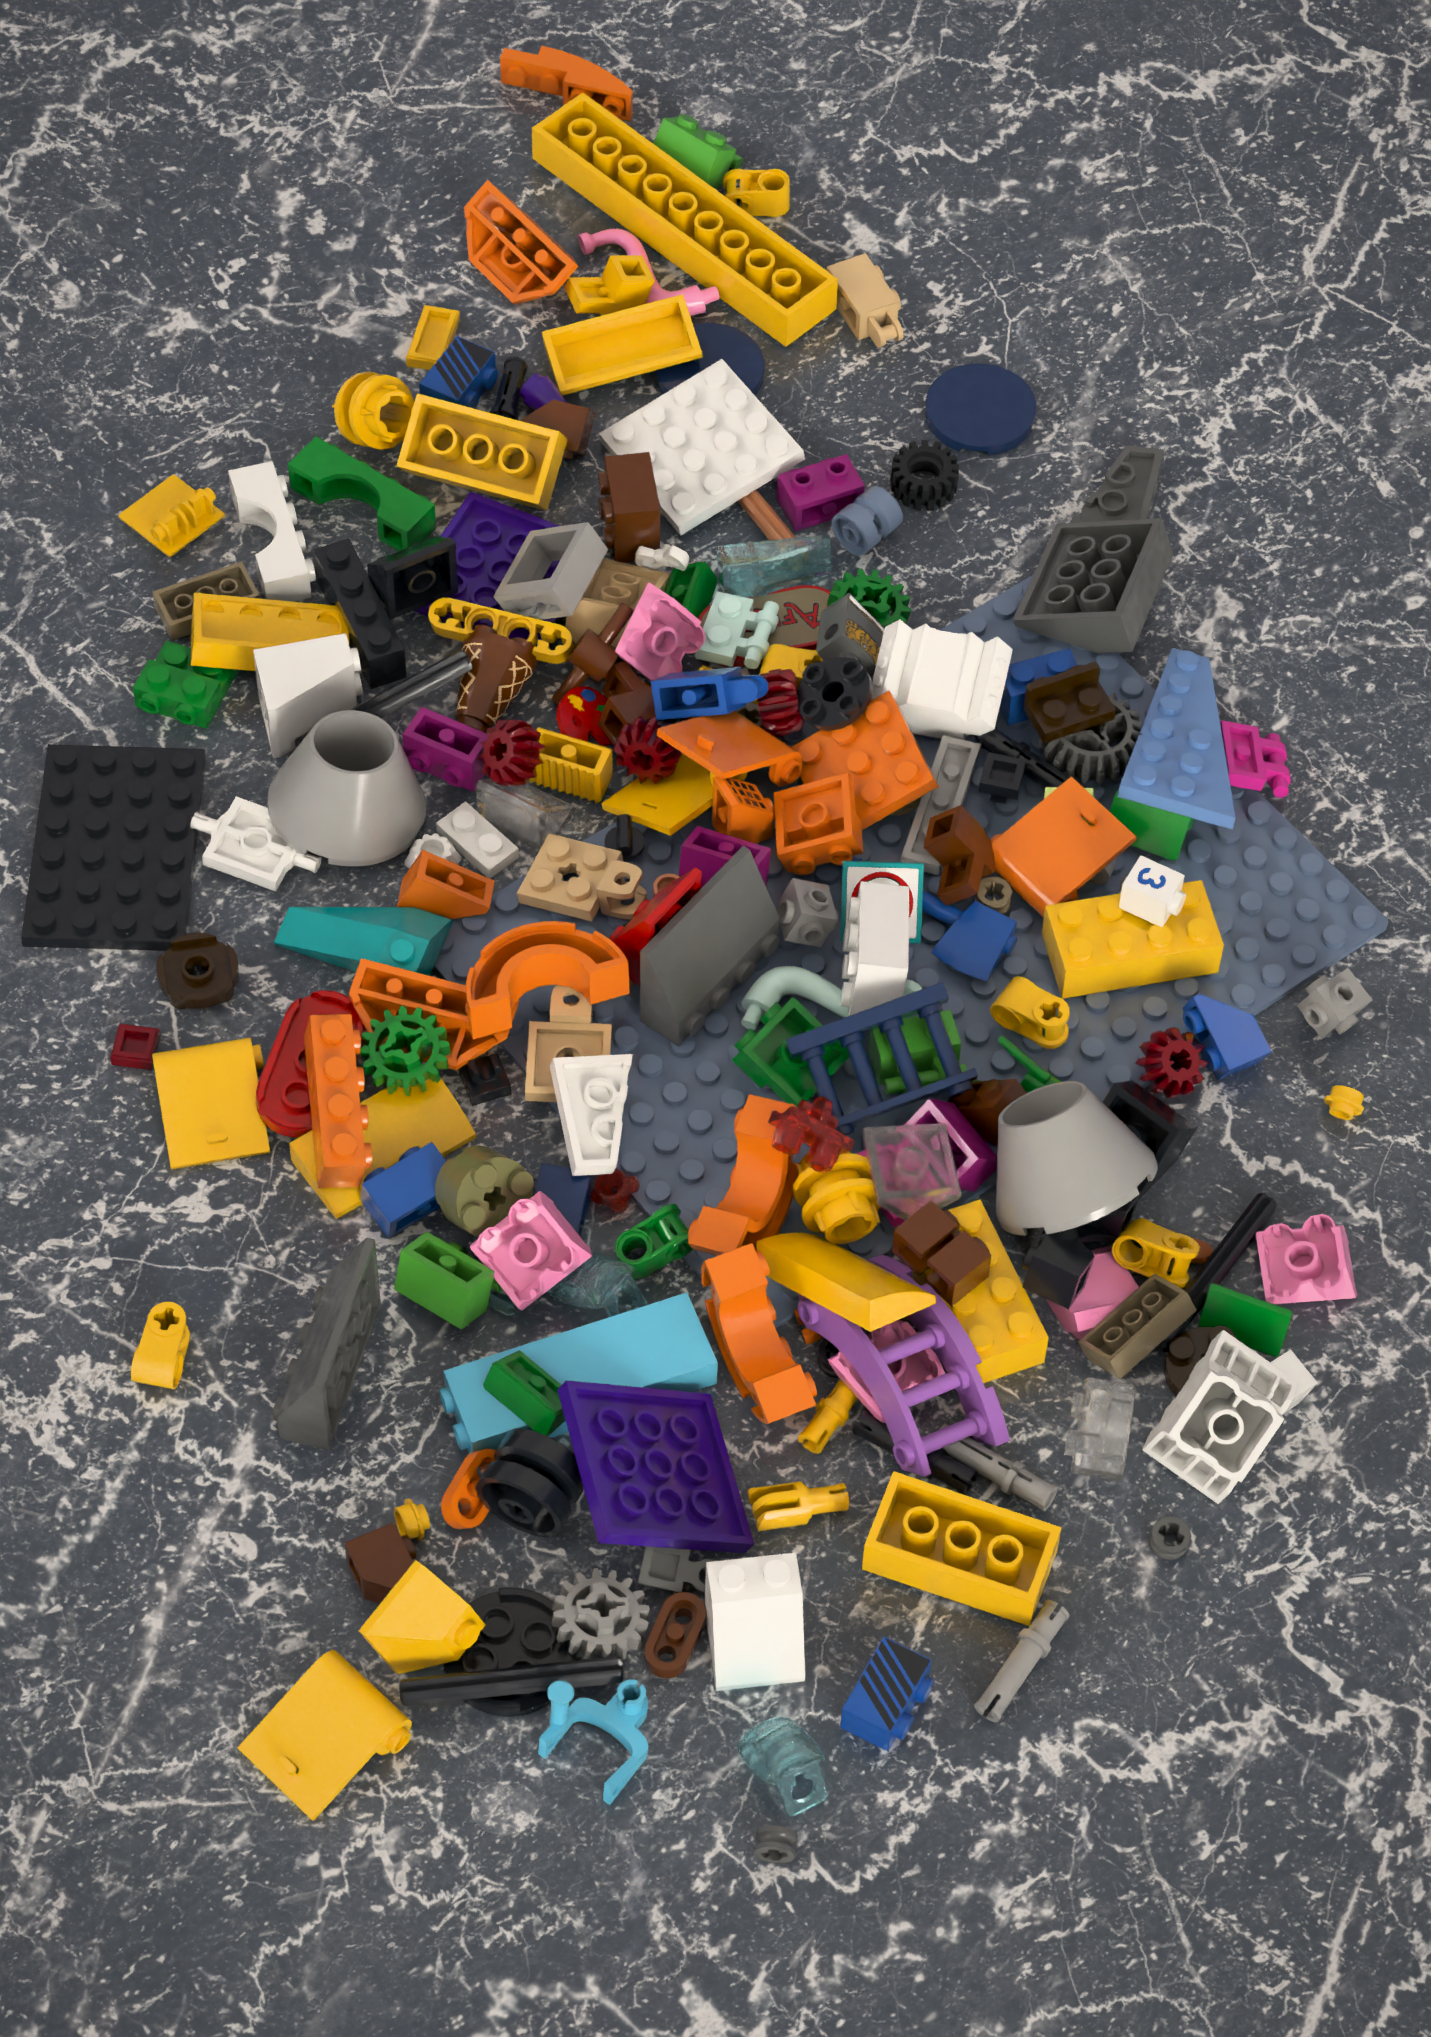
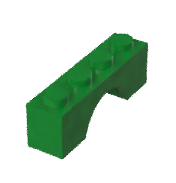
[288,436,436,551]

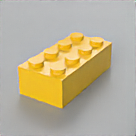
[396,394,568,511]
[1041,880,1224,999]
[907,1199,1049,1383]
[862,1471,1062,1626]

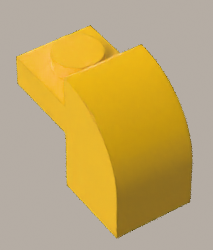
[565,255,655,316]

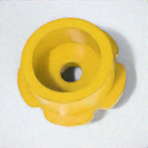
[1324,1085,1364,1120]
[394,1499,430,1541]

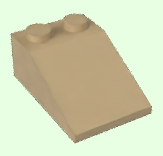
[565,558,670,648]

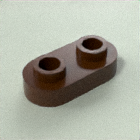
[644,1592,706,1678]

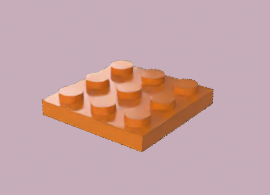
[791,691,939,830]

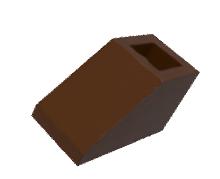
[519,399,596,460]
[947,1079,1026,1145]
[344,1522,417,1604]

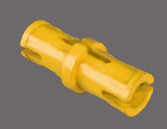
[798,1379,858,1454]

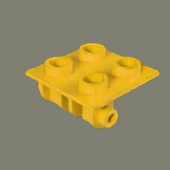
[118,474,225,558]

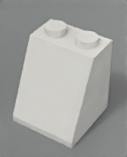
[253,633,363,759]
[705,1552,805,1691]

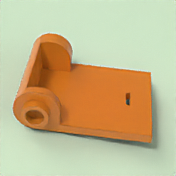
[656,711,803,787]
[990,777,1137,918]

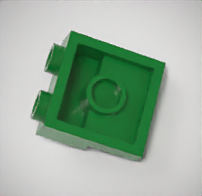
[133,640,238,729]
[732,997,849,1111]

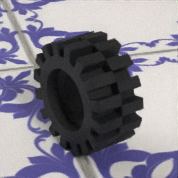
[890,440,959,511]

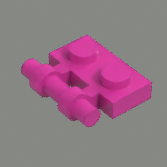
[1220,720,1291,798]

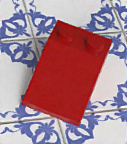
[609,867,702,986]

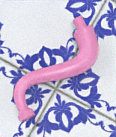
[577,229,719,316]

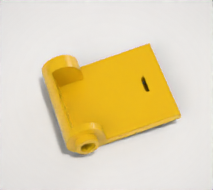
[601,753,748,836]
[152,1037,270,1170]
[237,1650,412,1821]

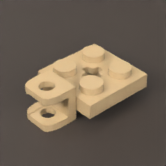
[517,833,647,922]
[525,985,612,1102]

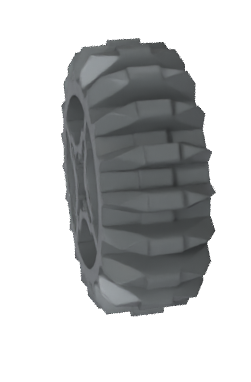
[1039,692,1143,787]

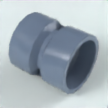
[831,486,903,556]

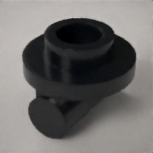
[605,814,644,861]

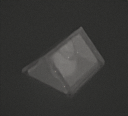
[476,778,577,850]
[862,1123,962,1221]

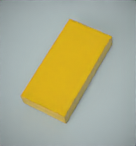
[406,305,460,370]

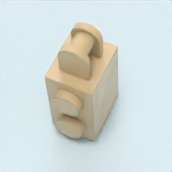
[827,253,904,348]

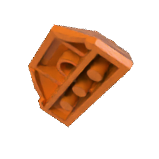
[464,180,578,305]
[349,958,519,1070]

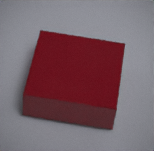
[110,1023,161,1070]

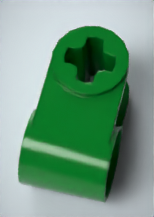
[615,1204,693,1279]

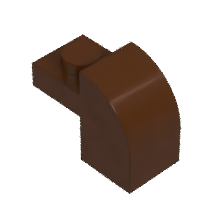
[598,661,658,745]
[924,805,995,906]

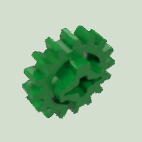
[827,568,911,628]
[360,1006,451,1096]

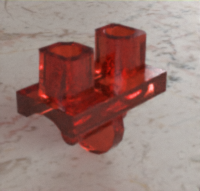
[768,1096,855,1173]

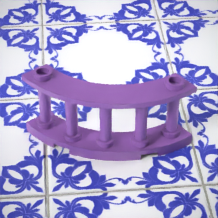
[798,1254,1010,1477]

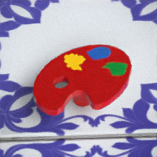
[556,686,611,747]

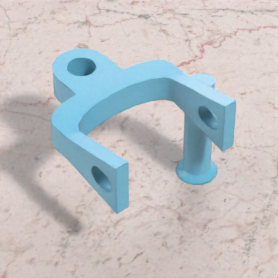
[538,1679,649,1805]

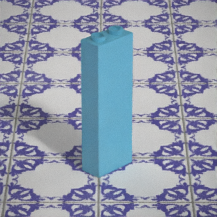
[439,1292,718,1454]

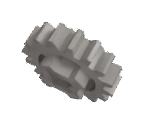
[551,1568,650,1660]

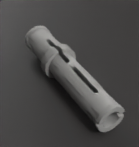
[939,1424,1058,1511]
[974,1600,1069,1722]

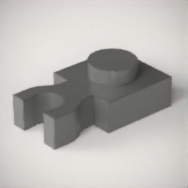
[637,1546,717,1594]

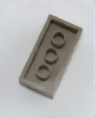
[152,561,260,641]
[1078,1273,1197,1379]

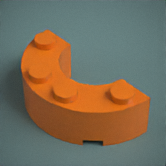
[466,921,630,1040]
[688,1094,802,1256]
[701,1243,817,1424]

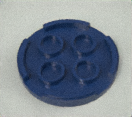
[655,323,764,395]
[925,364,1036,455]

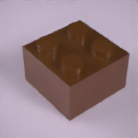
[598,452,660,563]

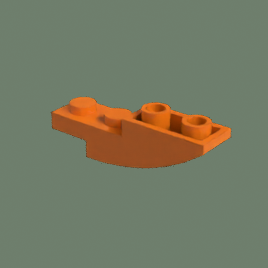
[500,46,633,121]

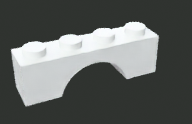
[228,461,316,602]

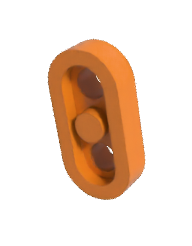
[441,1449,496,1529]

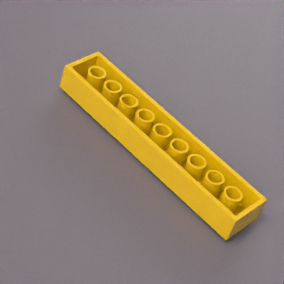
[532,93,838,347]

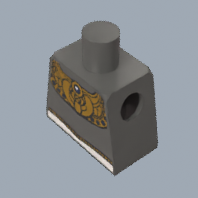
[816,593,885,677]

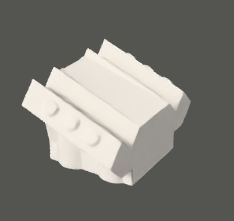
[871,619,1013,740]
[1142,1330,1300,1504]

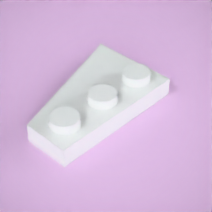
[549,1054,633,1176]

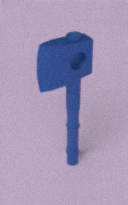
[836,856,1017,982]

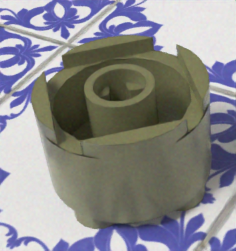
[435,1145,534,1237]

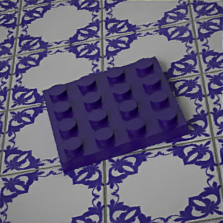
[414,491,605,647]
[557,1380,754,1553]

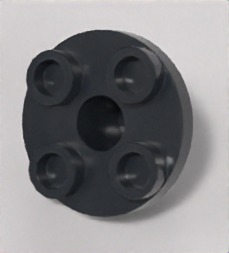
[797,657,873,731]

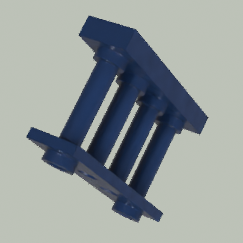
[786,982,978,1140]

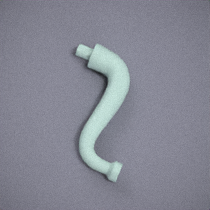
[741,966,922,1030]

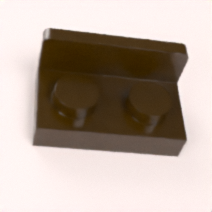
[1023,662,1116,743]

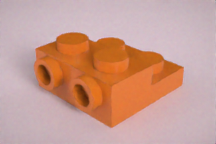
[774,772,863,875]

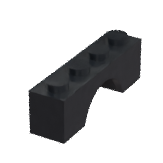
[313,538,407,689]
[1022,1190,1141,1309]

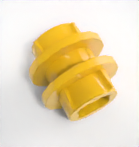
[332,371,414,450]
[792,1143,884,1245]

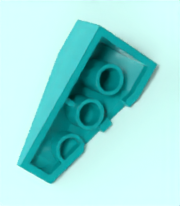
[274,907,453,976]

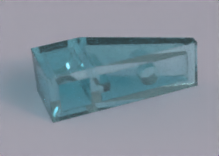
[717,534,832,598]

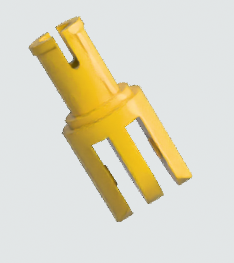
[747,1481,849,1531]

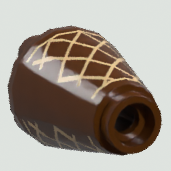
[455,624,538,734]

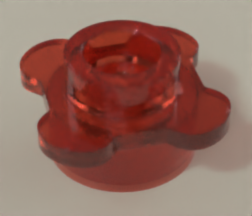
[591,1168,640,1214]

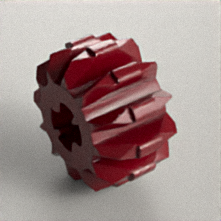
[757,669,804,736]
[613,716,682,784]
[477,719,545,786]
[1135,1027,1209,1098]

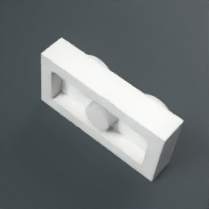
[436,801,519,879]

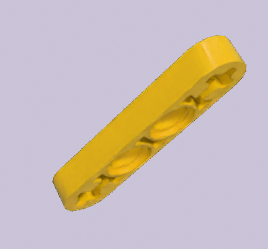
[428,598,574,664]

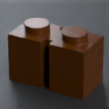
[892,1200,992,1306]

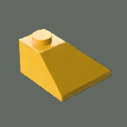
[359,1560,485,1674]

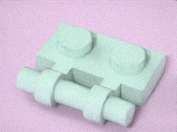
[695,591,779,669]

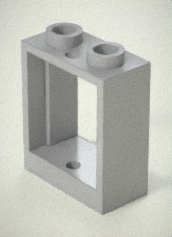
[493,522,608,620]

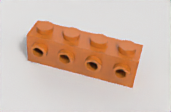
[304,1014,372,1188]

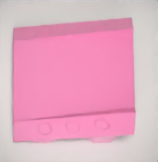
[615,582,705,682]
[470,1191,592,1311]
[1255,1214,1358,1304]
[1046,1246,1139,1340]
[828,1320,945,1423]

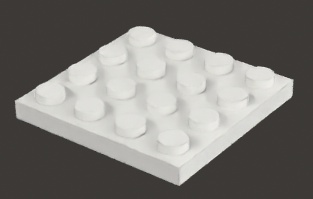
[599,359,805,536]

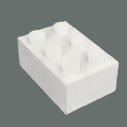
[841,881,909,1016]

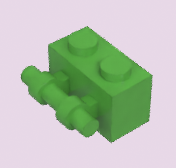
[653,114,744,189]
[868,1010,967,1095]
[394,1232,503,1330]

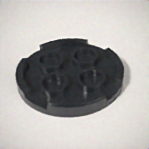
[443,1587,577,1717]

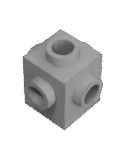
[776,878,838,947]
[1297,968,1373,1038]

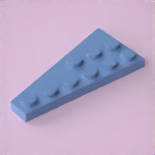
[1117,648,1236,830]

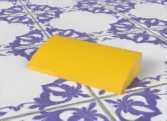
[542,294,703,395]
[191,593,349,671]
[289,1078,476,1219]
[757,1233,936,1332]

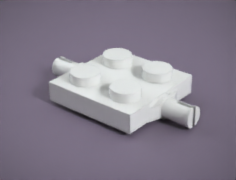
[190,796,322,891]

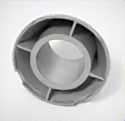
[267,710,426,866]
[996,1081,1158,1236]

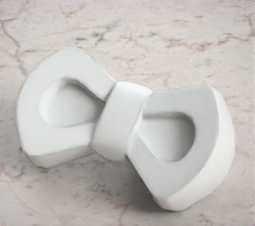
[635,544,689,571]

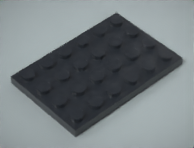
[21,744,206,951]

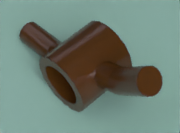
[552,603,634,705]

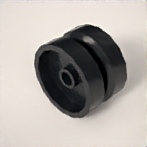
[475,1429,584,1537]

